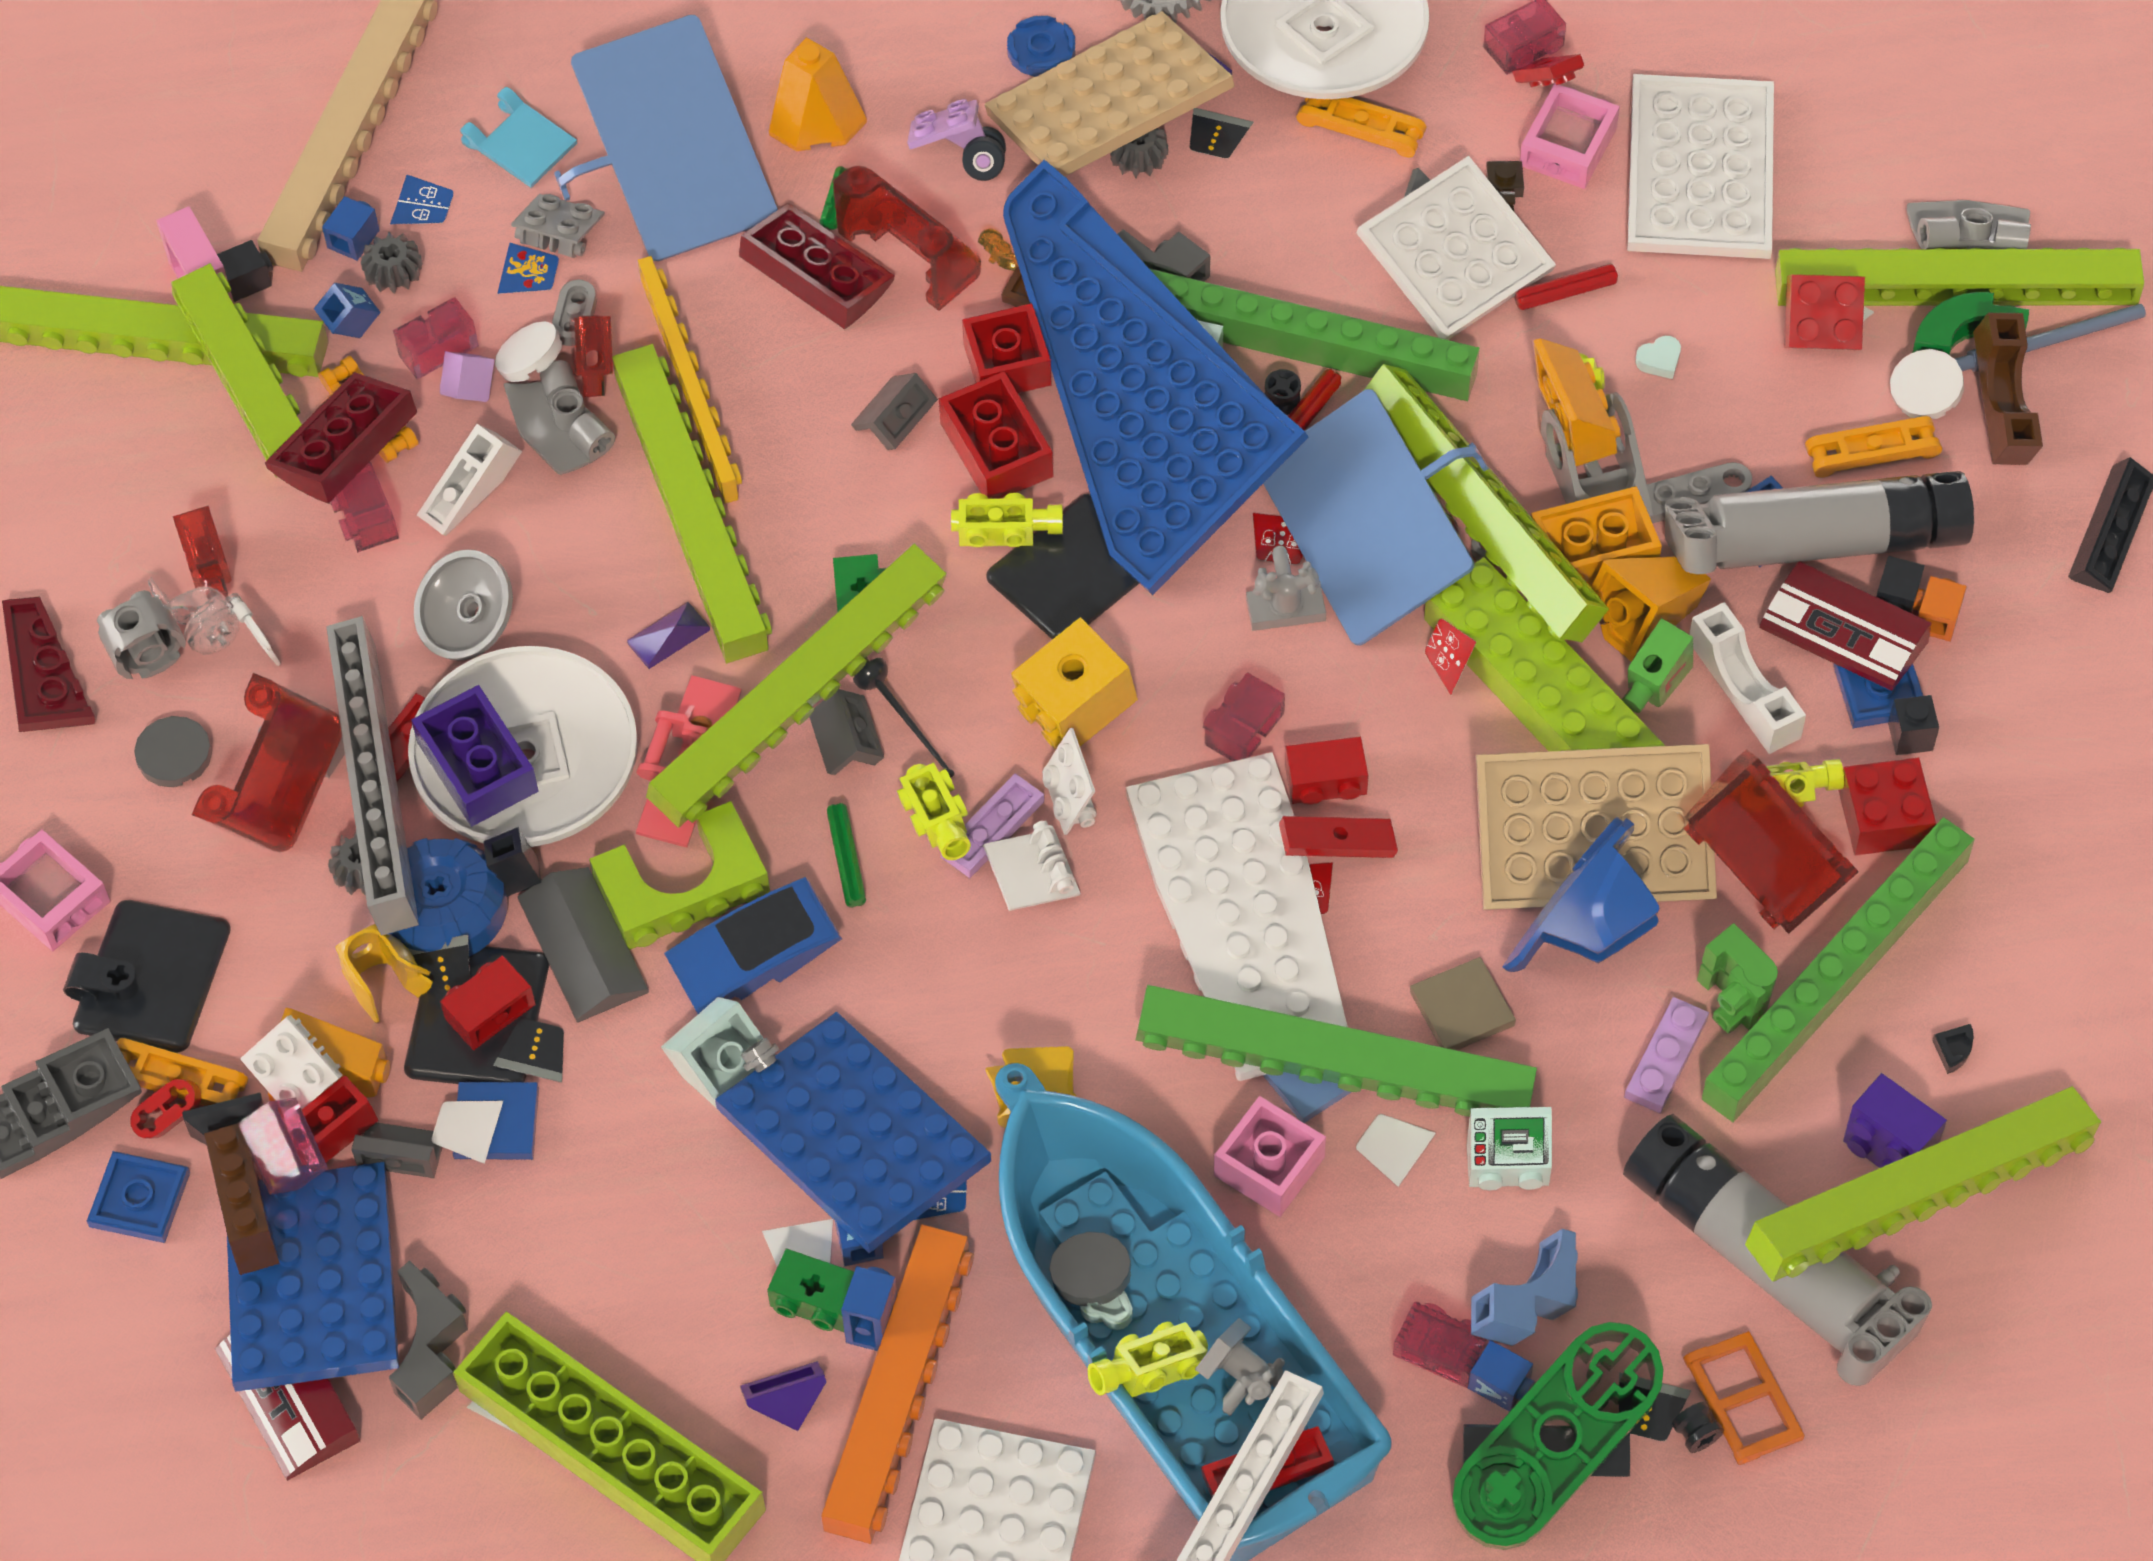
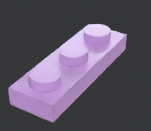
[940,773,1044,878]
[1624,997,1709,1114]

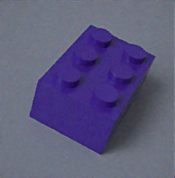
[411,685,539,827]

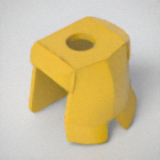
[335,924,433,1023]
[985,1046,1077,1129]

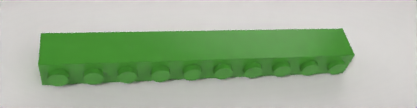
[1150,269,1480,401]
[1702,817,1975,1122]
[1135,985,1537,1117]

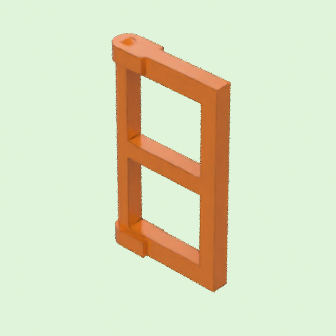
[1683,1331,1805,1465]

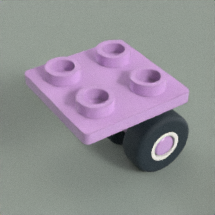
[907,99,1006,181]

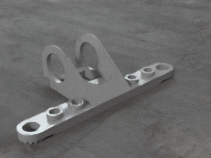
[1471,392,1752,564]

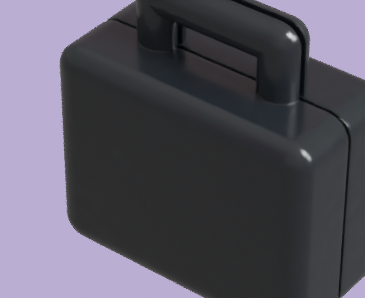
[986,494,1139,639]
[73,900,231,1053]
[404,946,549,1084]

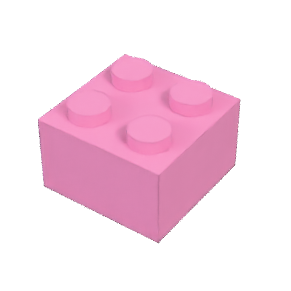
[1214,1096,1326,1217]

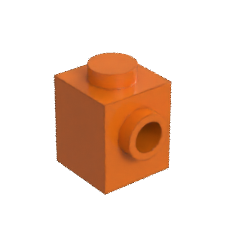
[1913,576,1967,642]

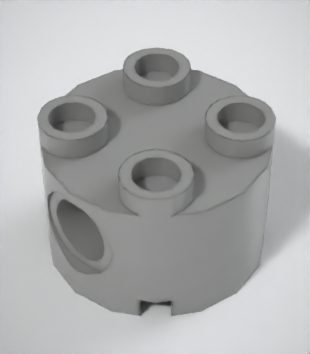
[97,590,186,679]

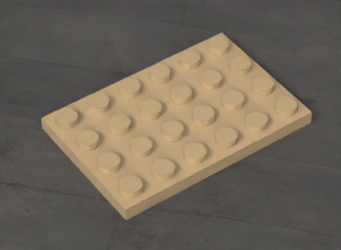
[985,11,1235,177]
[1476,744,1717,910]

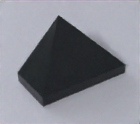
[182,1093,268,1145]

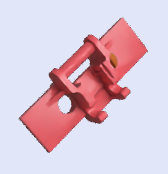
[636,675,742,848]

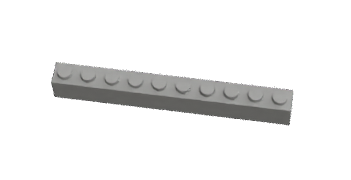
[326,616,419,936]

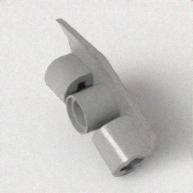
[1906,200,2031,249]
[504,360,615,475]

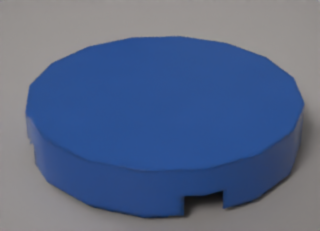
[1007,16,1075,77]

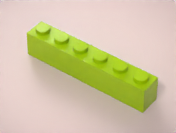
[171,263,302,478]

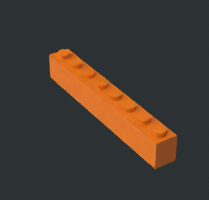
[821,1224,974,1544]

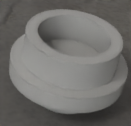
[741,1037,779,1073]

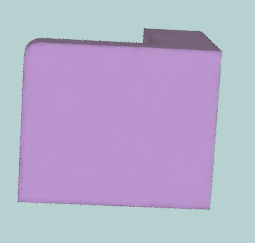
[440,351,494,402]

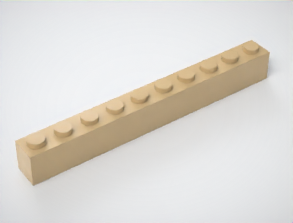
[257,0,438,272]

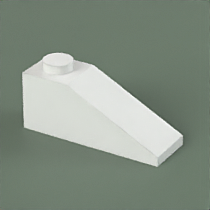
[417,424,522,536]

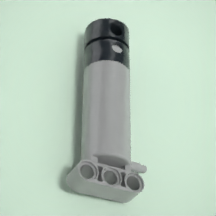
[1665,471,1974,574]
[1623,1114,1932,1386]

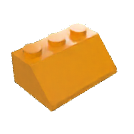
[1533,338,1621,467]
[1531,486,1662,587]

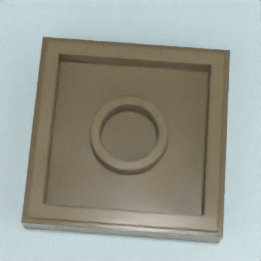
[1410,957,1516,1050]

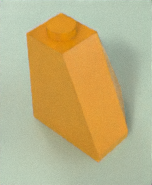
[769,37,867,151]
[1591,557,1711,662]
[268,1008,390,1114]

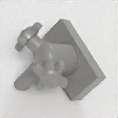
[1246,546,1326,631]
[1195,1318,1285,1416]

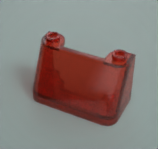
[833,166,981,311]
[191,673,342,852]
[1683,749,1859,934]

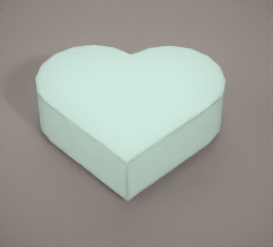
[1635,336,1681,379]
[1080,1291,1133,1330]

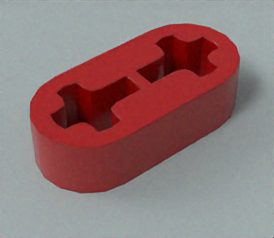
[130,1079,202,1139]

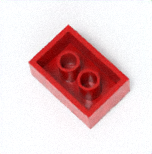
[938,371,1054,499]

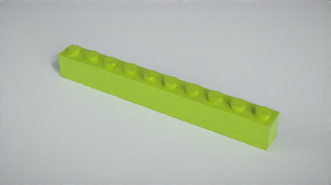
[1775,248,2144,306]
[0,286,329,377]
[611,344,772,664]
[1363,364,1609,643]
[646,543,947,828]
[1745,1086,2101,1282]

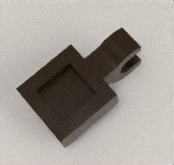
[1486,161,1524,211]

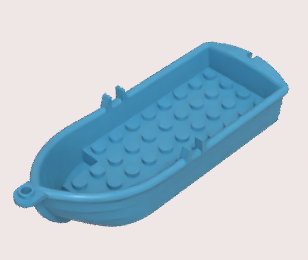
[995,1063,1392,1561]

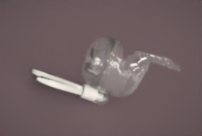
[148,577,281,666]

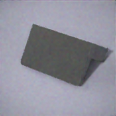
[851,373,938,450]
[809,689,885,775]
[352,1122,443,1178]

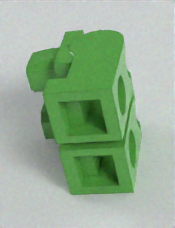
[1697,923,1778,1033]

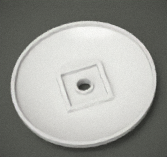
[1220,0,1429,99]
[408,646,637,847]

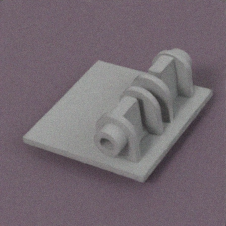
[511,194,605,258]

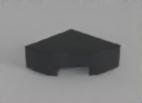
[1932,1024,1974,1074]

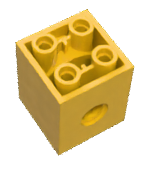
[1011,617,1138,749]

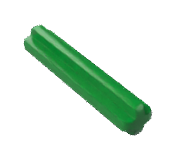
[827,803,866,908]

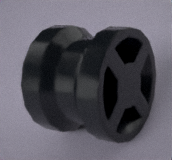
[1265,369,1301,415]
[1672,1402,1724,1453]

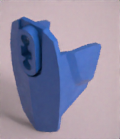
[1502,817,1660,972]

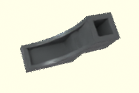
[1118,229,1210,282]
[389,1261,468,1420]

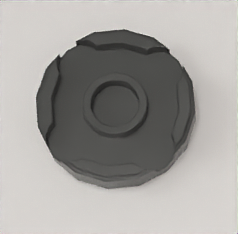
[134,716,212,787]
[1049,1232,1131,1306]

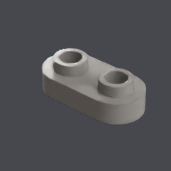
[552,280,597,346]

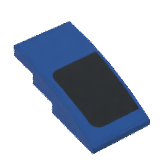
[664,877,842,1014]

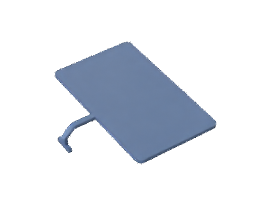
[554,15,778,261]
[1263,389,1489,646]

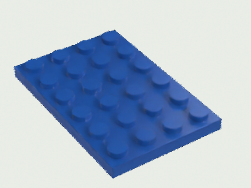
[715,1012,991,1253]
[227,1162,399,1392]

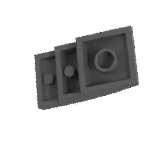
[0,1028,142,1179]

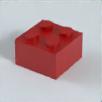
[1784,275,1865,350]
[962,303,1052,393]
[1838,757,1936,856]

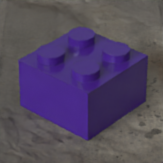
[1843,1073,1947,1168]

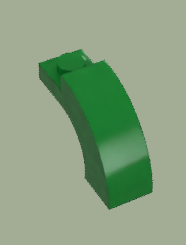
[1912,292,2029,355]

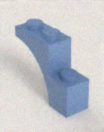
[1471,1229,1578,1346]

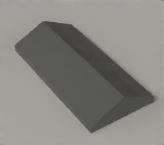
[518,867,649,1023]

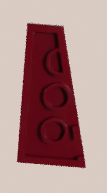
[2,596,95,732]

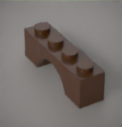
[1973,313,2043,465]
[204,1122,280,1275]

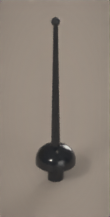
[853,657,954,777]

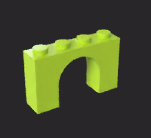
[589,801,770,950]

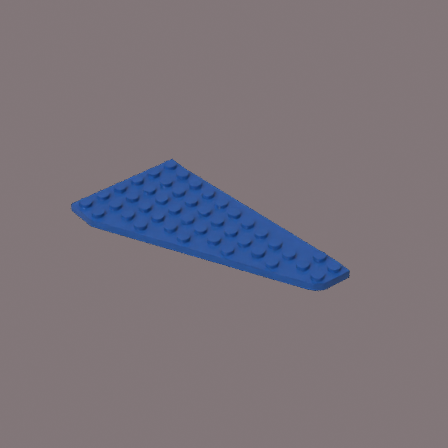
[1003,159,1309,596]

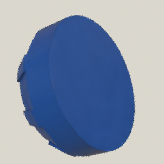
[389,838,508,957]

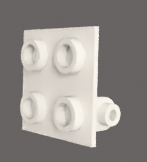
[1042,728,1097,835]
[983,821,1081,911]
[240,1015,343,1118]

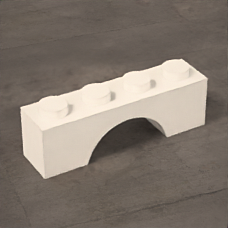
[1689,602,1806,754]

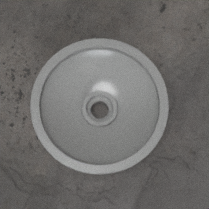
[414,550,513,661]

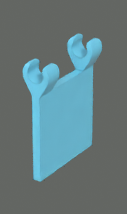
[460,87,577,188]

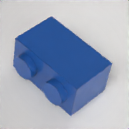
[841,1266,897,1351]

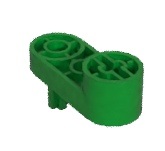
[1452,1322,1664,1550]

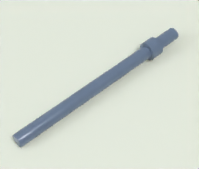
[1955,304,2146,372]

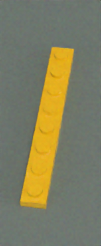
[638,256,742,504]

